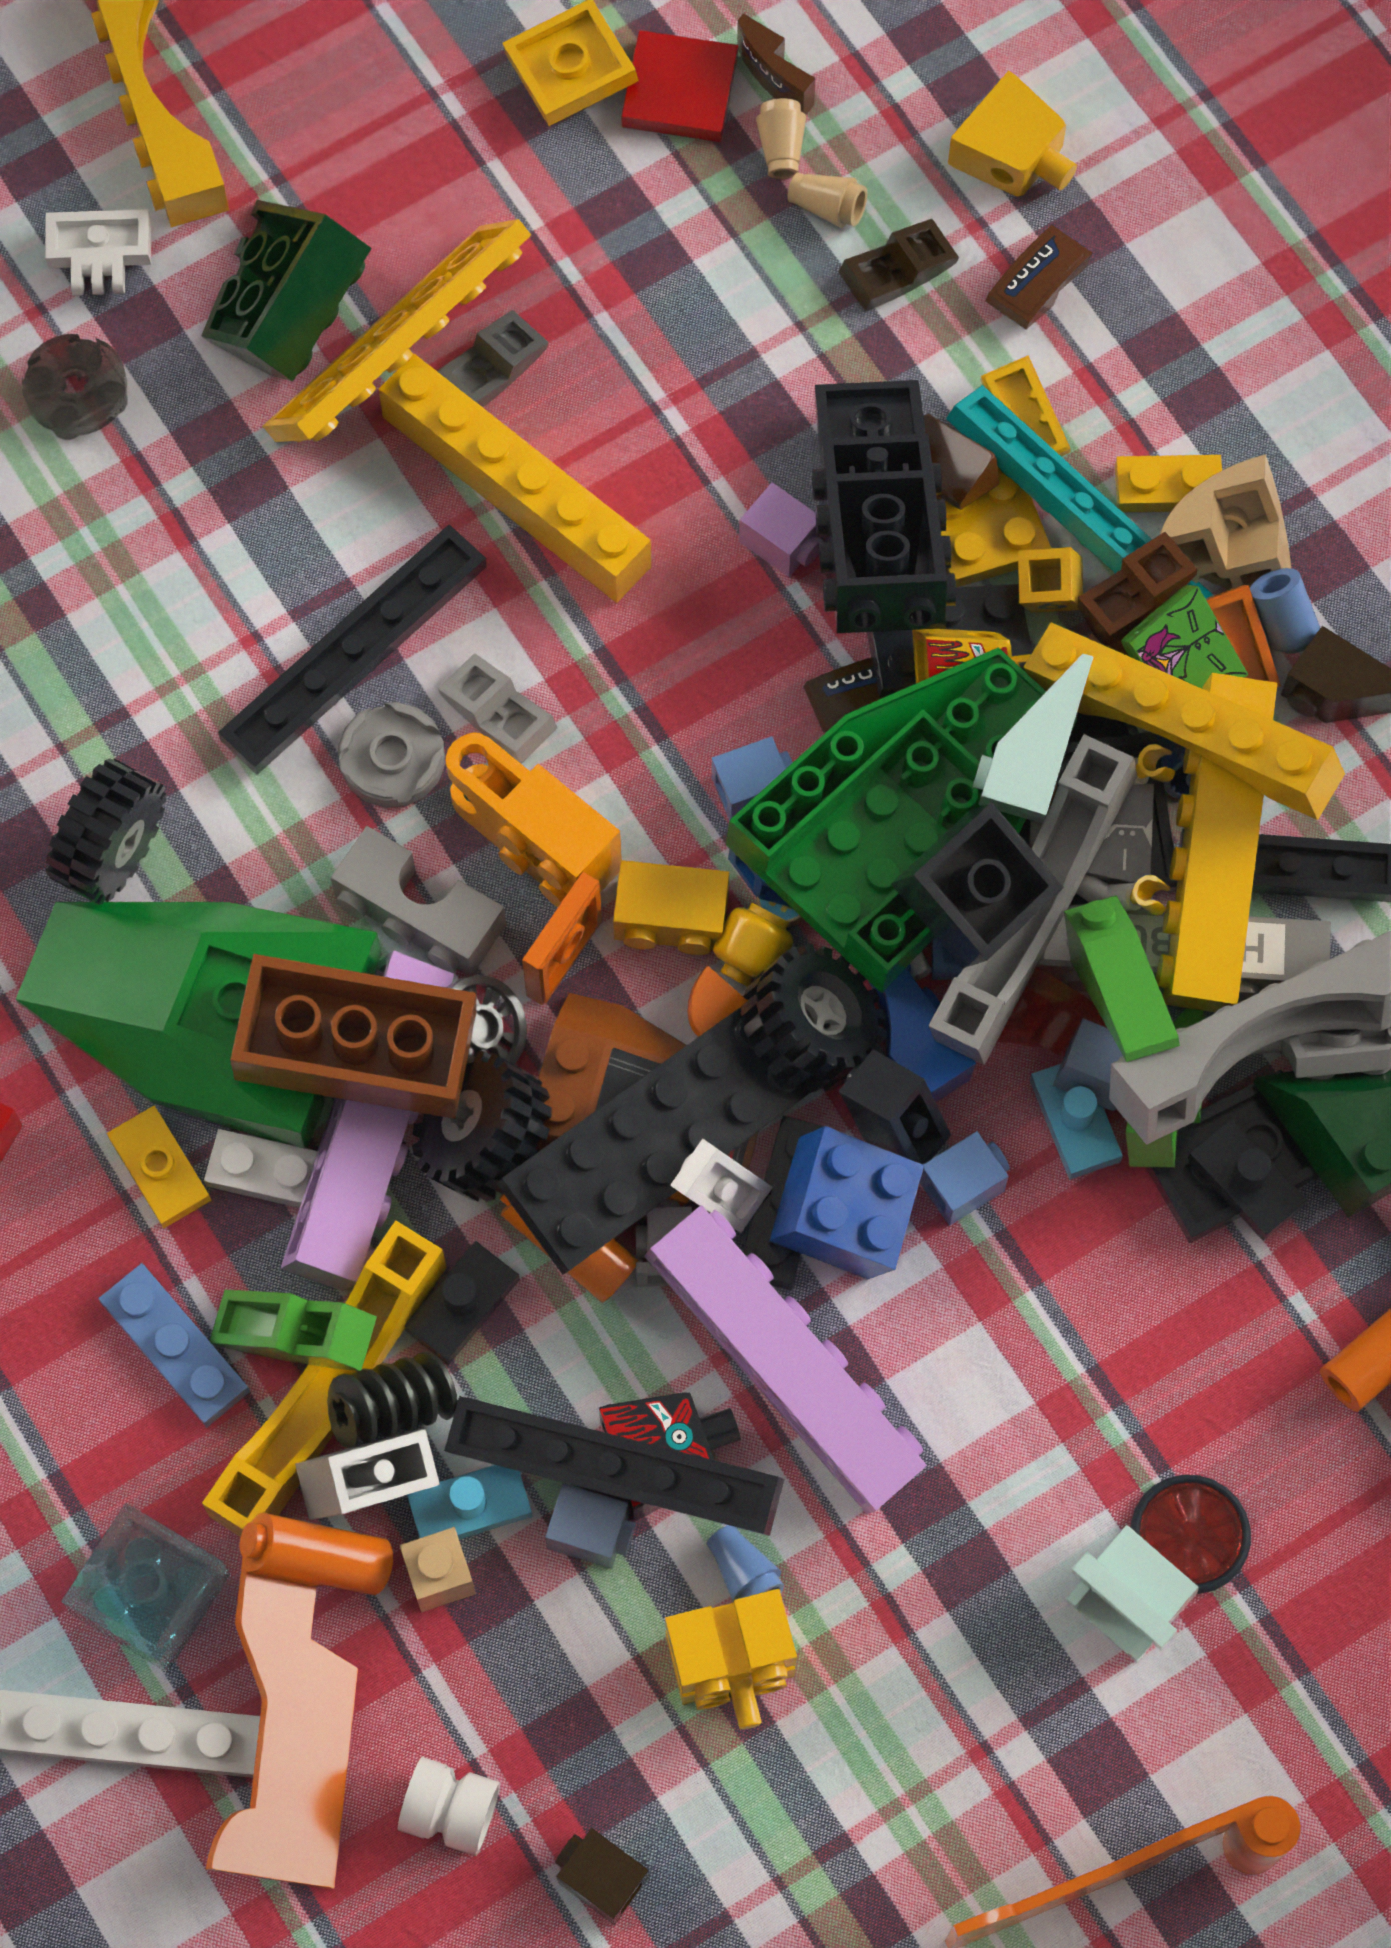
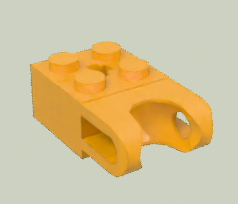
[446,732,622,907]

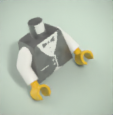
[1029,744,1175,916]

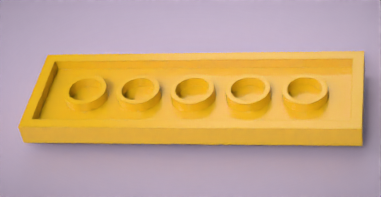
[262,219,531,443]

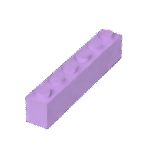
[280,950,454,1291]
[644,1205,927,1515]

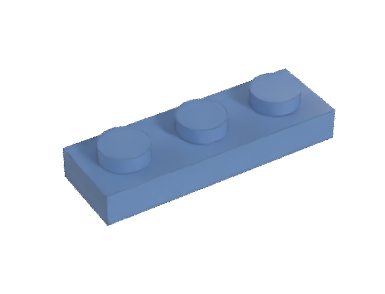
[98,1263,250,1428]

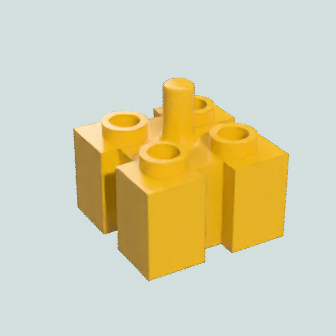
[665,1589,797,1730]

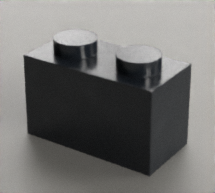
[839,1049,951,1165]

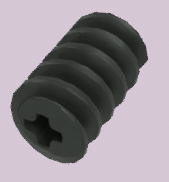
[327,1352,458,1448]

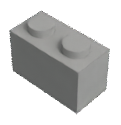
[295,1429,440,1520]

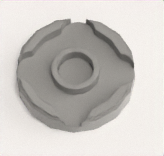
[338,702,445,808]

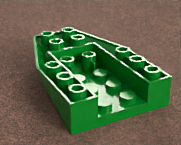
[725,647,1077,993]
[16,902,382,1149]

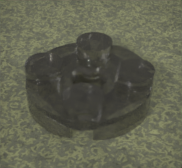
[21,334,128,440]

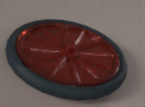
[1130,1475,1251,1594]

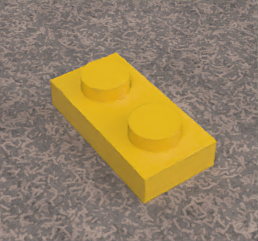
[1115,455,1222,513]

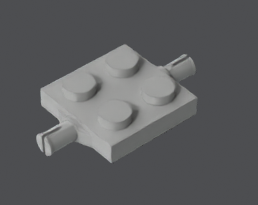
[1248,1027,1391,1079]

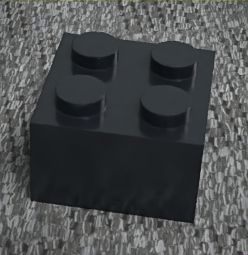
[891,802,1064,968]

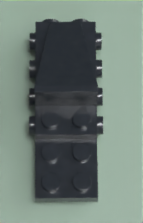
[812,380,956,634]

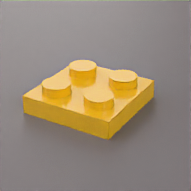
[502,0,638,126]
[936,466,1051,588]

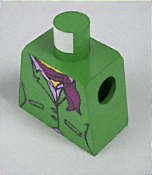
[1121,585,1249,688]

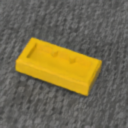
[980,355,1071,456]
[106,1105,212,1229]

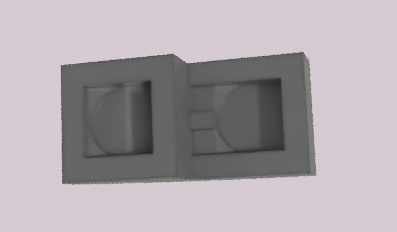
[437,310,549,407]

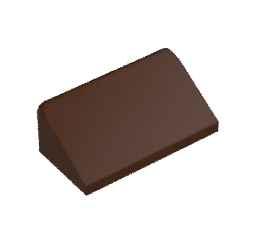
[923,414,1000,510]

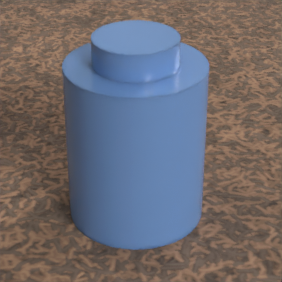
[1250,568,1320,654]

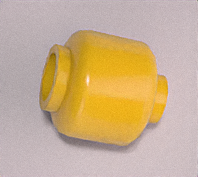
[713,902,794,987]

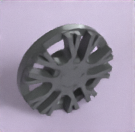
[446,975,527,1065]

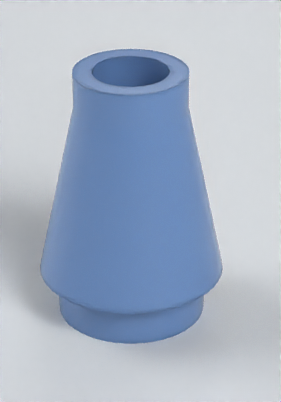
[707,1525,784,1603]

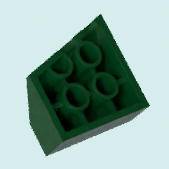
[201,200,372,382]
[1253,1069,1391,1218]

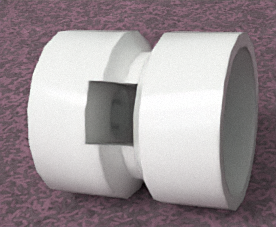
[397,1757,500,1856]

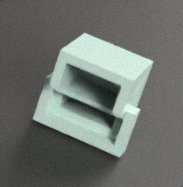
[1066,1525,1198,1663]

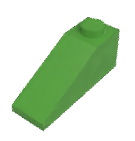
[1064,895,1180,1062]

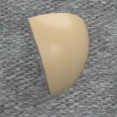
[1161,454,1292,591]

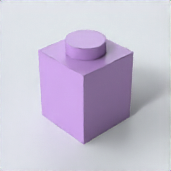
[739,482,823,577]

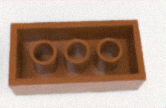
[230,954,476,1119]

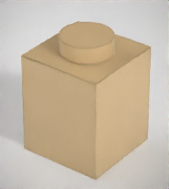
[400,1527,476,1613]

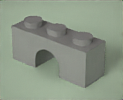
[331,826,506,976]

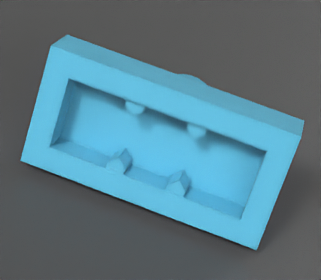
[1029,1064,1123,1180]
[407,1465,533,1539]

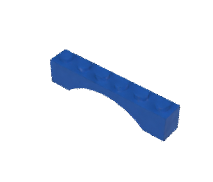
[728,849,976,1102]

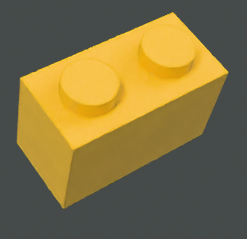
[613,860,729,955]

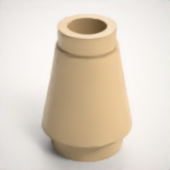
[756,98,806,179]
[788,173,867,228]

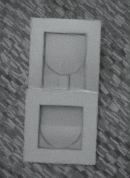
[438,653,557,763]

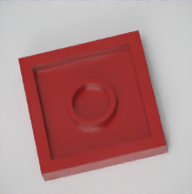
[621,30,738,142]

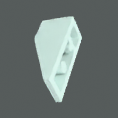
[973,654,1093,823]

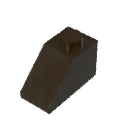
[1281,626,1391,723]

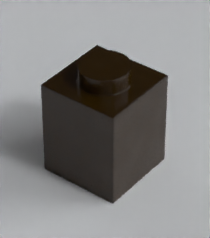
[555,1828,649,1925]

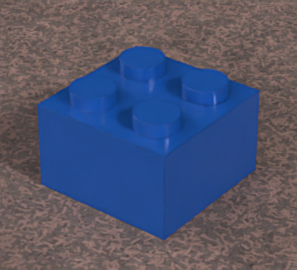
[769,1126,924,1279]

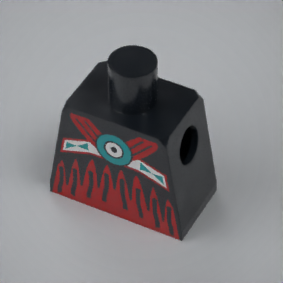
[599,1392,741,1520]

